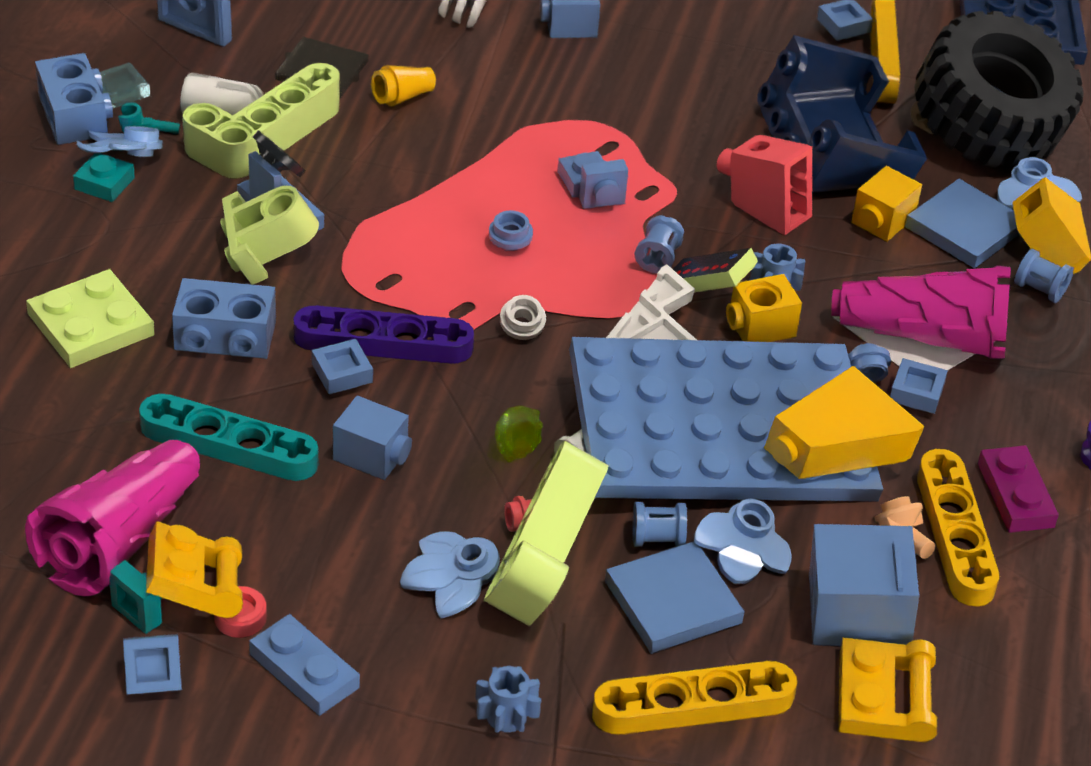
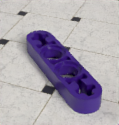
[293,306,474,364]

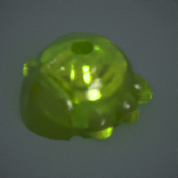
[495,405,543,462]

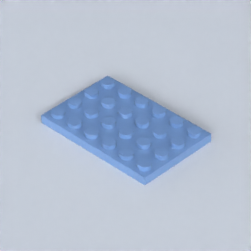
[569,337,883,501]

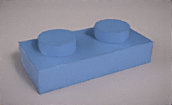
[249,614,360,716]

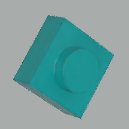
[73,153,135,202]
[110,560,162,634]

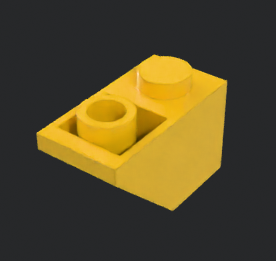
[1012,177,1091,274]

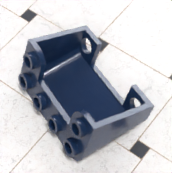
[757,35,927,193]

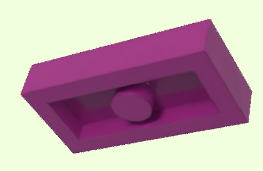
[978,445,1059,533]

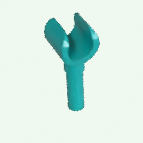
[118,103,180,134]

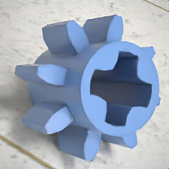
[749,243,806,291]
[475,666,541,732]

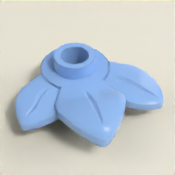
[76,126,163,157]
[997,157,1082,208]
[694,499,792,584]
[400,531,500,618]

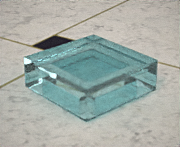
[100,63,150,109]

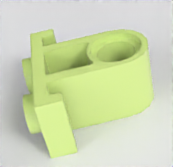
[220,186,319,285]

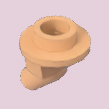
[874,496,935,559]

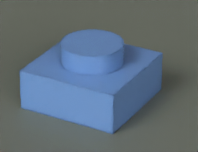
[817,0,873,40]
[557,151,604,198]
[579,159,628,209]
[312,339,373,394]
[890,358,948,414]
[123,634,182,694]

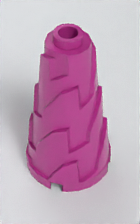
[831,266,1011,359]
[25,440,200,596]

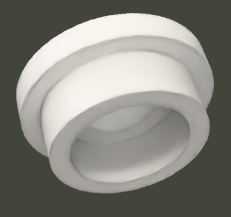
[500,295,546,340]

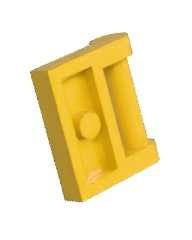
[146,521,243,618]
[838,637,937,742]

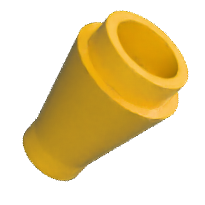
[371,65,436,106]

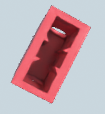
[717,135,812,235]

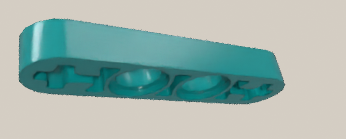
[139,393,319,481]

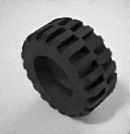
[914,11,1084,169]

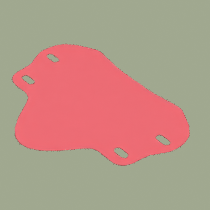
[341,120,677,330]

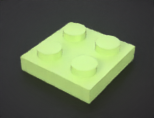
[26,269,155,368]

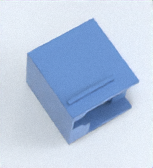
[809,524,919,646]

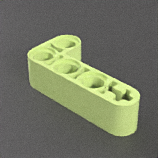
[183,63,339,179]
[484,440,609,626]

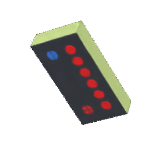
[673,248,758,292]

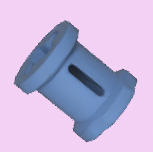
[635,215,684,273]
[1014,249,1074,303]
[632,502,687,547]

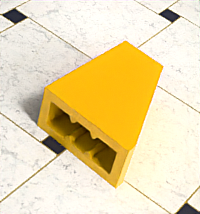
[764,366,924,479]

